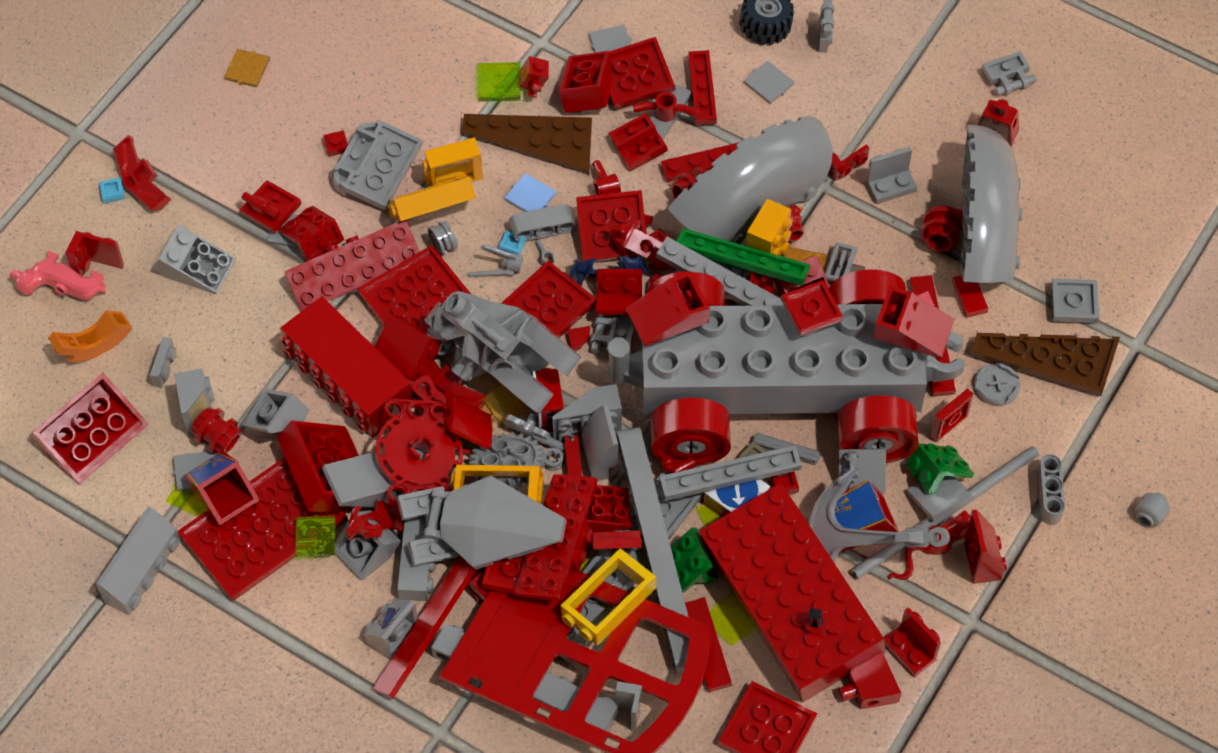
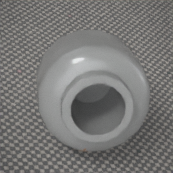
[1135,493,1170,528]

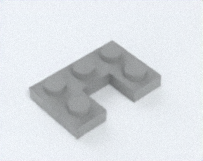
[396,486,460,566]

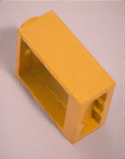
[422,137,483,186]

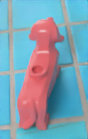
[9,250,106,301]

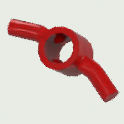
[632,92,699,122]
[592,160,621,195]

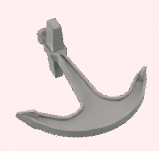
[809,467,950,563]

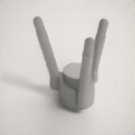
[468,245,523,276]

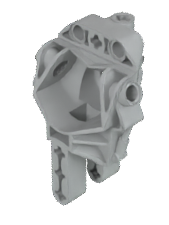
[424,291,581,413]

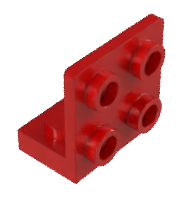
[279,206,344,262]
[65,231,124,276]
[596,269,643,316]
[884,607,941,678]

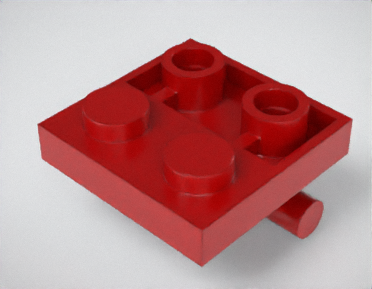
[239,180,302,234]

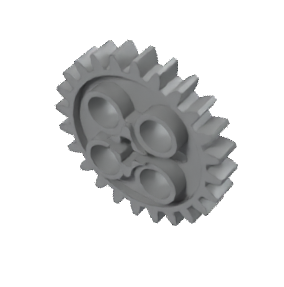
[469,432,545,488]

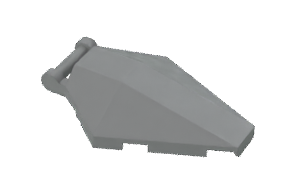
[423,476,566,569]

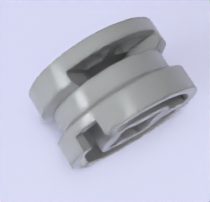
[428,220,458,256]

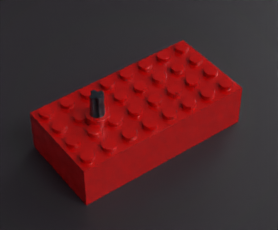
[699,483,885,702]

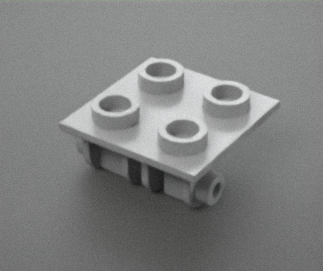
[839,449,886,494]

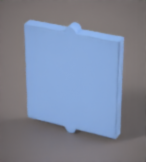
[504,173,556,212]

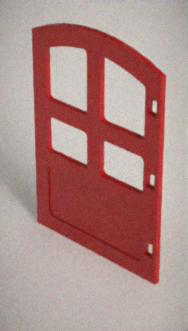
[440,570,711,753]

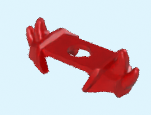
[611,219,671,270]
[346,500,403,540]

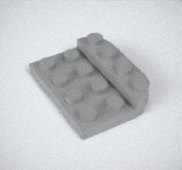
[333,120,423,211]

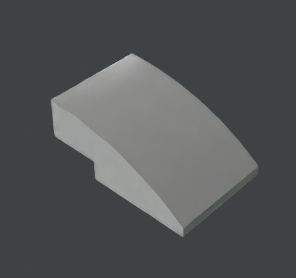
[581,404,618,481]

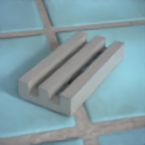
[825,242,857,283]

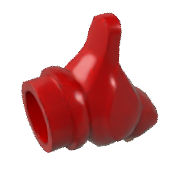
[789,205,804,242]

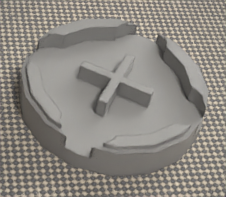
[974,363,1021,406]

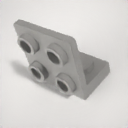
[866,147,917,204]

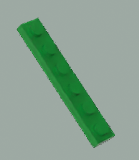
[677,228,811,286]

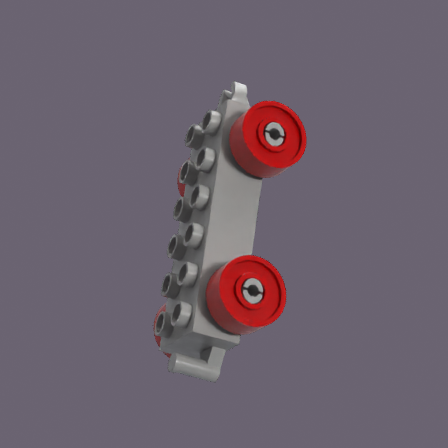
[608,269,965,466]

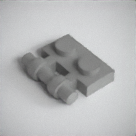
[819,0,834,53]
[982,51,1036,96]
[590,314,635,354]

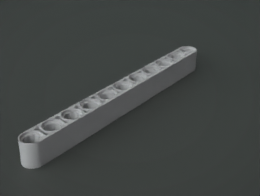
[616,427,689,673]

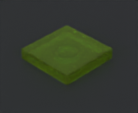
[478,62,521,102]

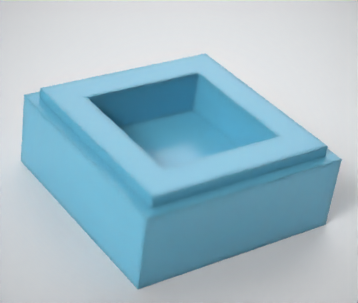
[99,178,125,204]
[498,230,526,255]

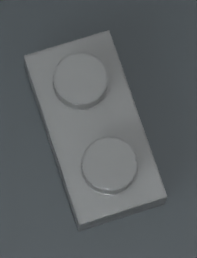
[150,337,177,388]

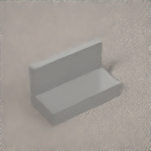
[616,681,642,731]

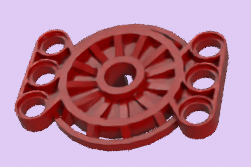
[375,399,463,507]

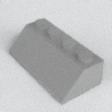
[96,506,180,615]

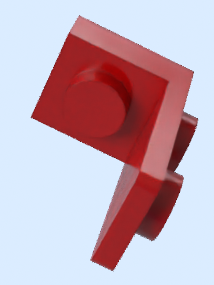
[828,144,870,181]

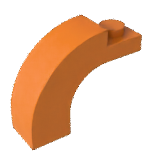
[48,310,133,362]

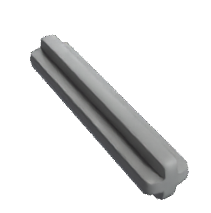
[753,433,820,464]

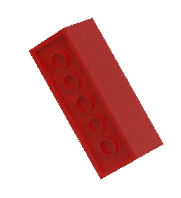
[280,296,413,438]

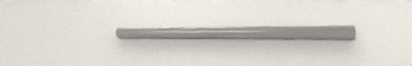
[851,446,1039,580]

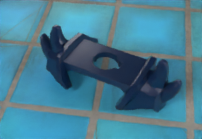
[569,255,647,286]

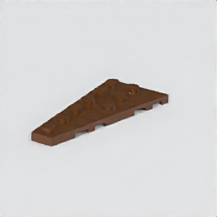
[462,114,592,175]
[970,333,1120,396]

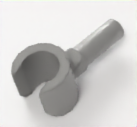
[536,239,555,265]

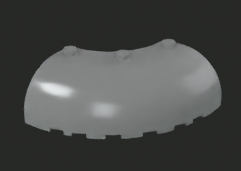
[668,116,832,244]
[959,125,1023,283]

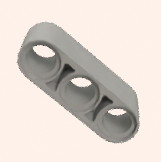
[509,205,576,242]
[1037,454,1065,525]

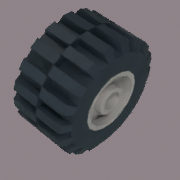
[739,0,794,45]

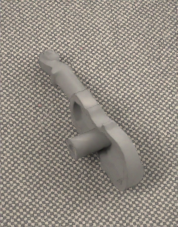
[504,414,566,453]

